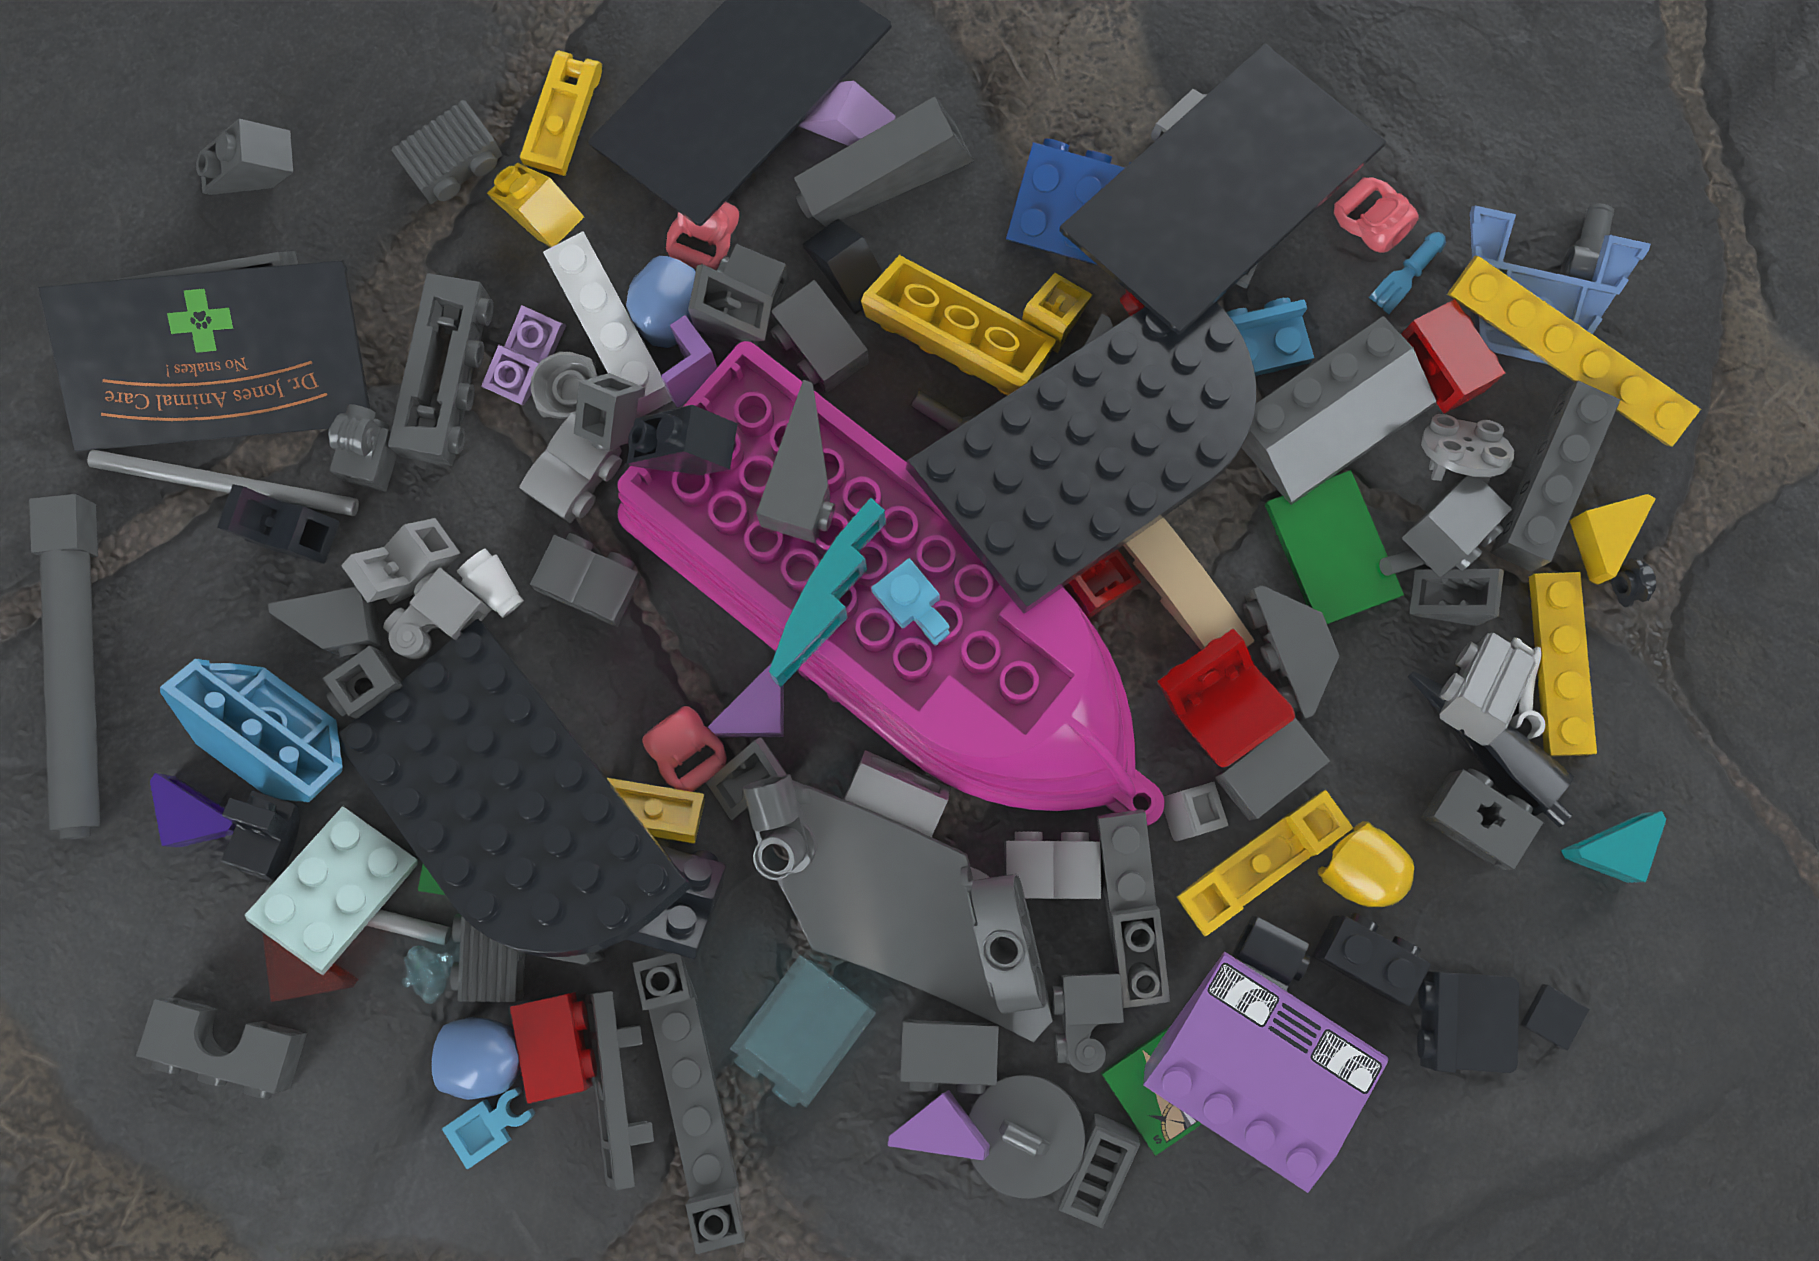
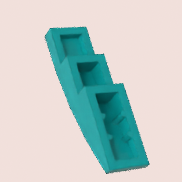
[769,498,886,687]

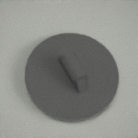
[969,1075,1085,1199]

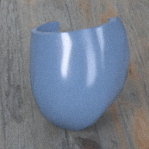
[626,256,696,348]
[432,1017,522,1100]

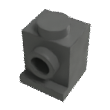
[574,373,645,451]
[323,646,403,719]

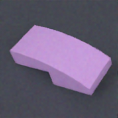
[481,305,566,405]

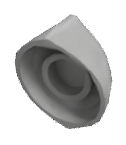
[531,352,598,419]

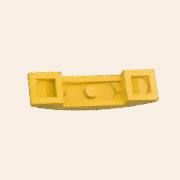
[1177,790,1353,936]

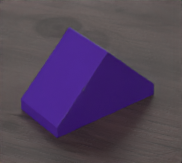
[150,773,236,847]

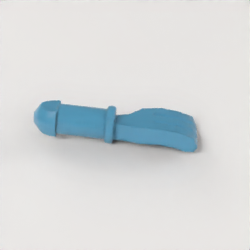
[1369,232,1446,314]

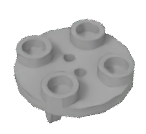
[1421,414,1514,484]

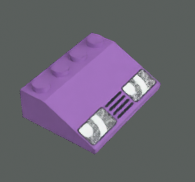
[1143,951,1388,1193]

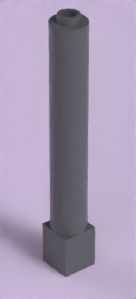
[29,494,101,840]

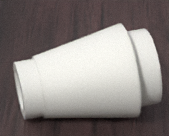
[457,549,524,618]

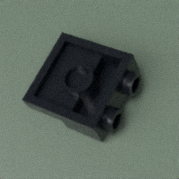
[625,837,726,960]

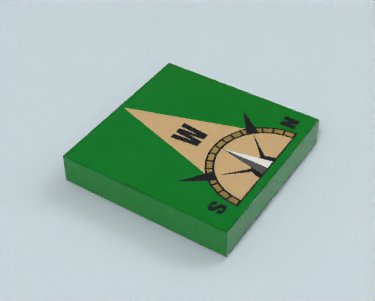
[1100,1024,1202,1156]

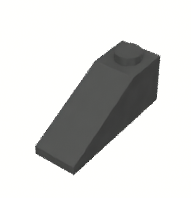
[756,380,835,543]

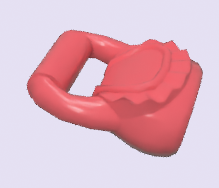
[1334,177,1419,253]
[666,202,739,270]
[642,706,727,792]

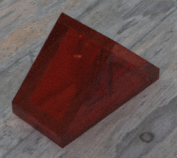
[263,933,359,1002]

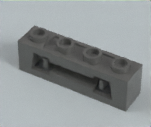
[388,273,493,466]

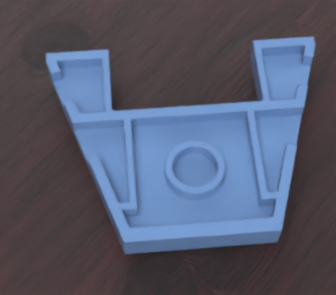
[1470,206,1651,365]

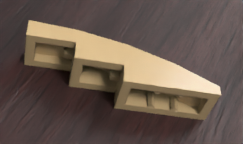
[1123,517,1254,650]

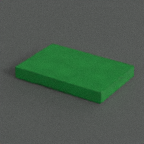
[1265,470,1404,625]

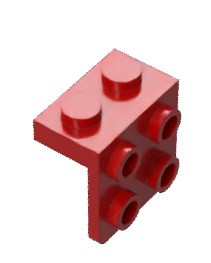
[1157,628,1295,767]

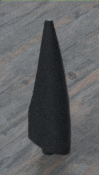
[1407,671,1574,828]

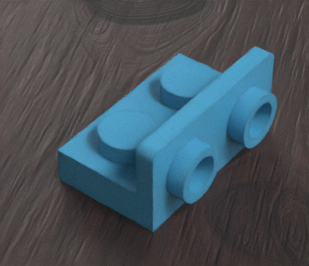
[1226,298,1314,376]

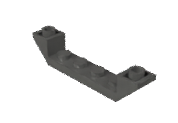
[633,953,745,1254]

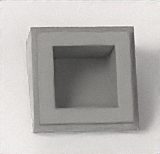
[1164,782,1229,841]

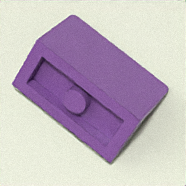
[661,315,717,407]

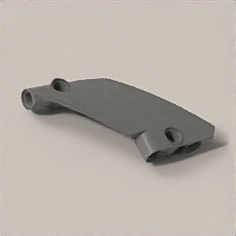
[743,774,1053,1042]

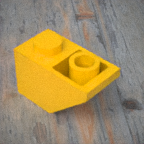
[487,163,584,247]

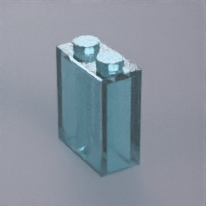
[730,953,877,1108]

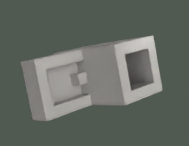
[341,518,461,605]

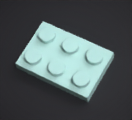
[245,806,418,975]

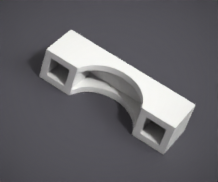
[543,232,672,418]

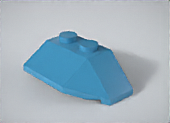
[160,659,343,802]

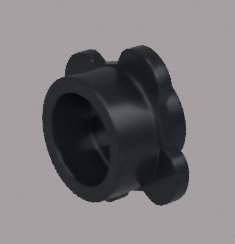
[1611,558,1656,607]

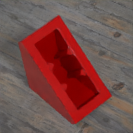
[1063,549,1141,619]

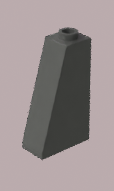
[794,96,974,227]

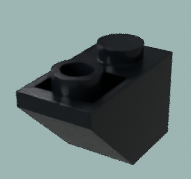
[627,405,738,475]

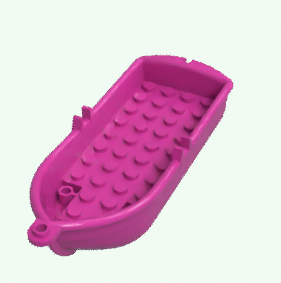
[618,341,1164,826]

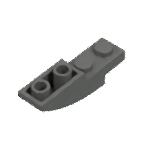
[1096,809,1170,1008]

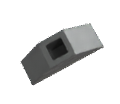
[1243,586,1340,722]

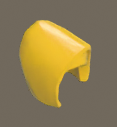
[1318,822,1414,907]

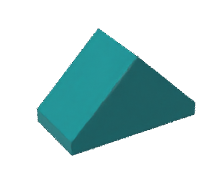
[1561,811,1666,883]

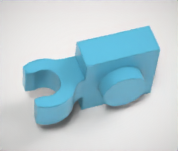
[871,558,950,646]

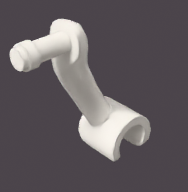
[1510,638,1545,739]

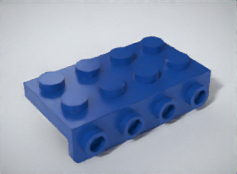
[1006,138,1131,266]

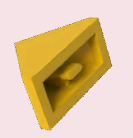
[1022,273,1093,353]
[1569,494,1656,585]

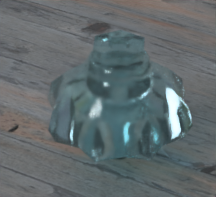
[402,945,454,1003]

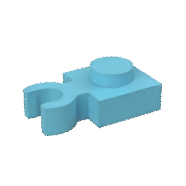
[442,1087,535,1169]

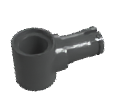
[1559,203,1614,281]

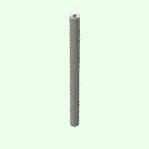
[88,449,359,516]

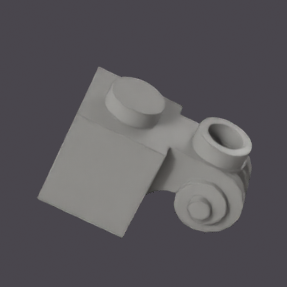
[383,567,492,660]

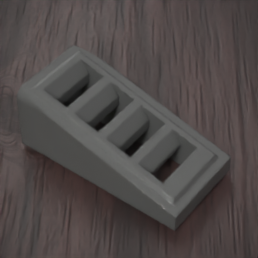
[1058,1113,1140,1229]

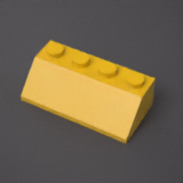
[861,255,1057,395]

